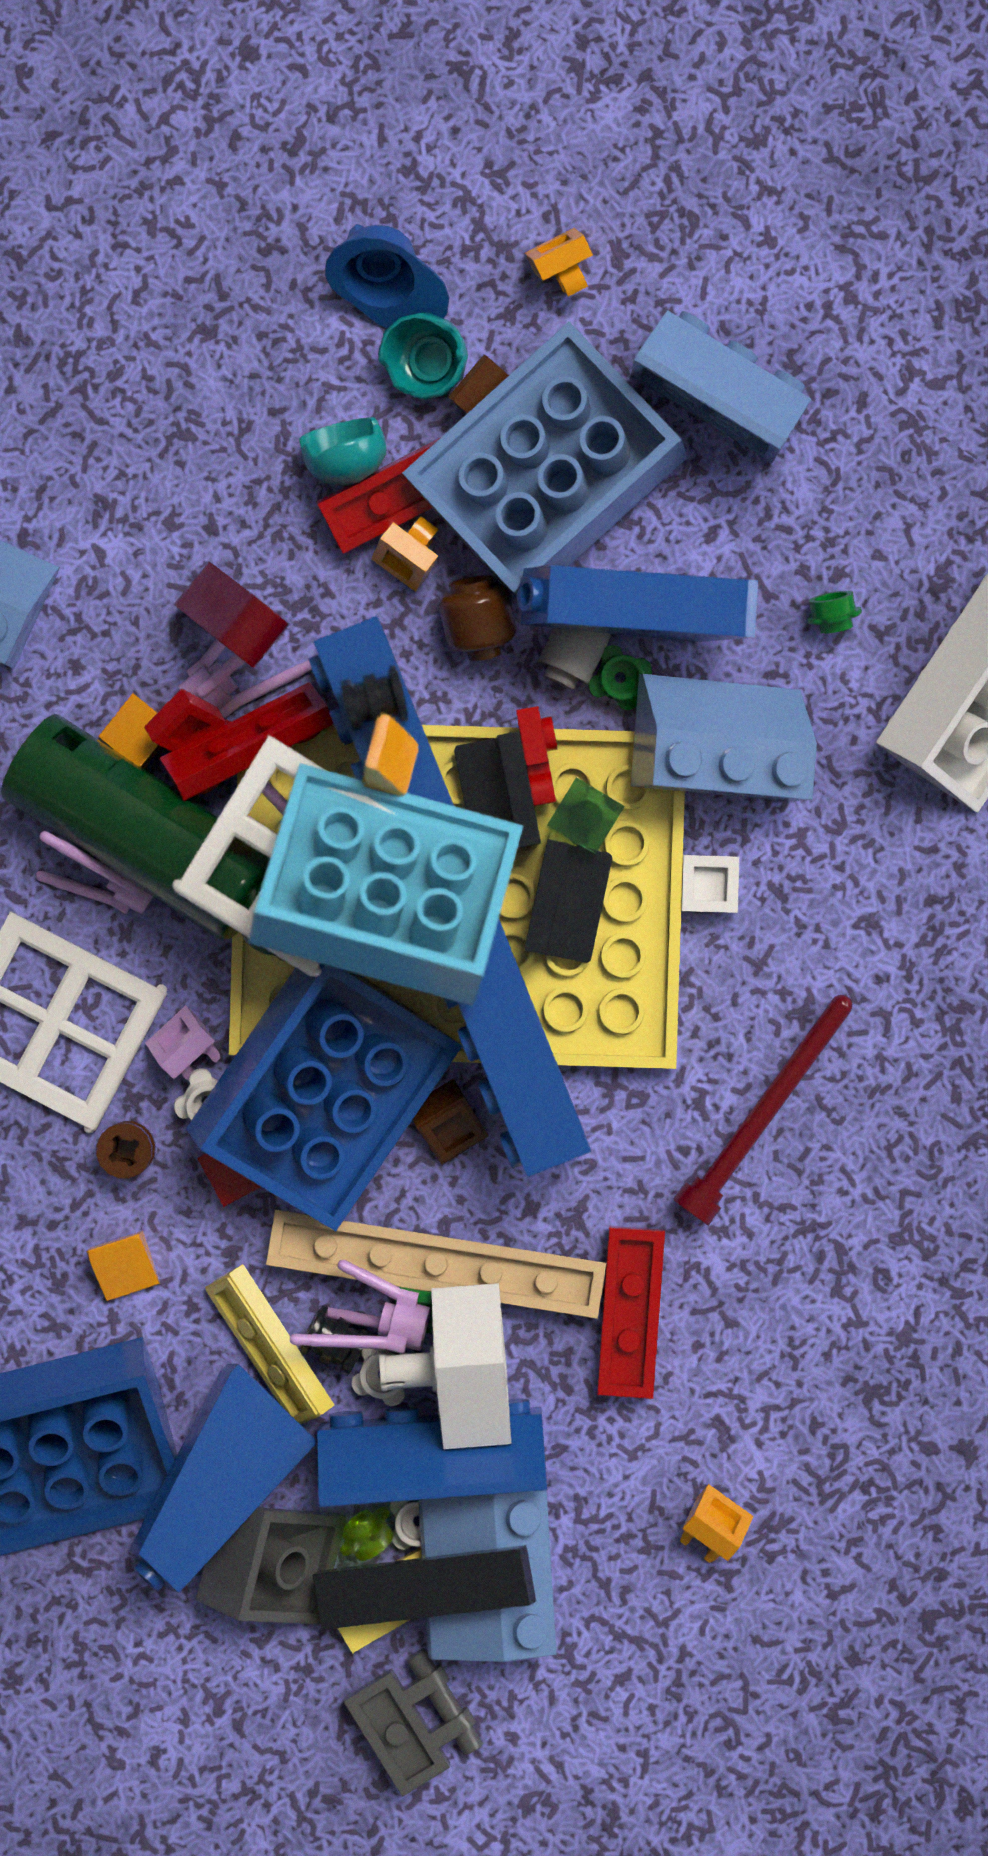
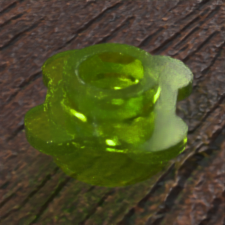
[339,1507,394,1562]

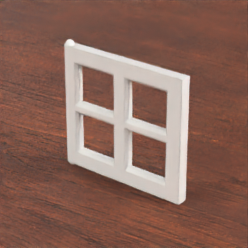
[172,736,398,977]
[0,912,167,1134]

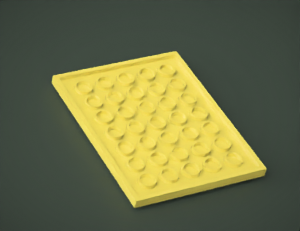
[229,724,685,1069]

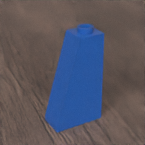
[517,565,758,642]
[129,1364,317,1593]

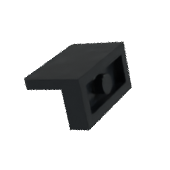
[454,731,541,848]
[524,839,612,963]

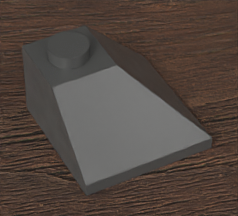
[196,1507,347,1624]

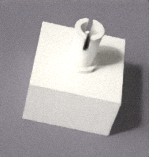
[379,1283,511,1449]

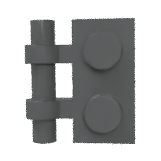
[344,1648,483,1797]

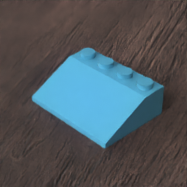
[249,763,523,1006]

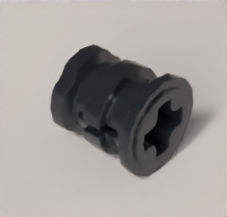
[340,665,409,732]
[299,1305,370,1376]

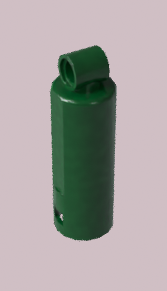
[1,714,277,956]

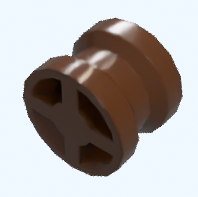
[96,1121,156,1179]

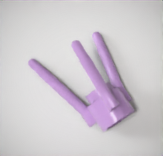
[178,639,313,719]
[36,831,153,915]
[289,1260,431,1354]

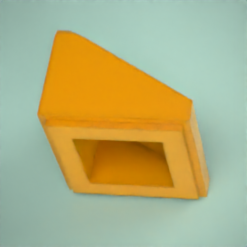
[98,693,162,769]
[363,714,418,796]
[86,1230,160,1301]

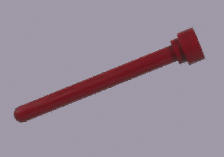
[672,995,853,1226]

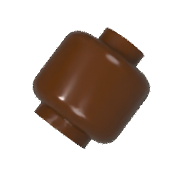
[439,575,517,661]

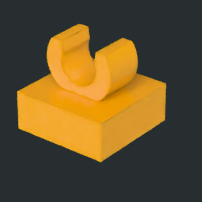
[525,228,593,297]
[371,516,439,592]
[680,1484,754,1563]

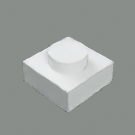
[681,855,739,913]

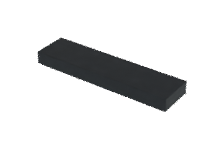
[312,1545,536,1630]

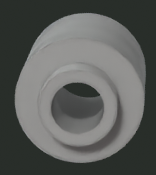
[538,628,611,690]

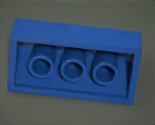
[317,1398,547,1507]

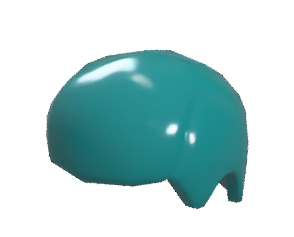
[378,312,468,400]
[299,417,387,486]

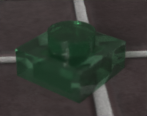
[547,777,625,856]

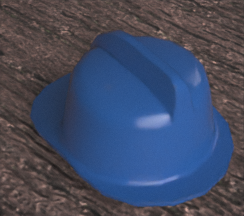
[325,224,450,329]

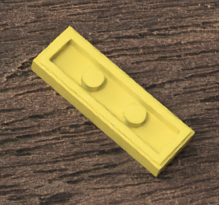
[205,1264,334,1425]

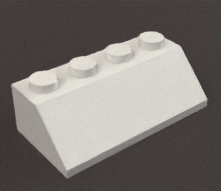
[876,574,988,813]

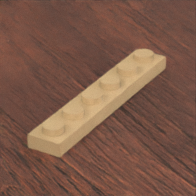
[266,1210,606,1319]

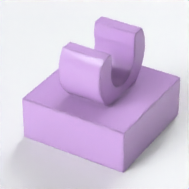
[145,1005,220,1081]

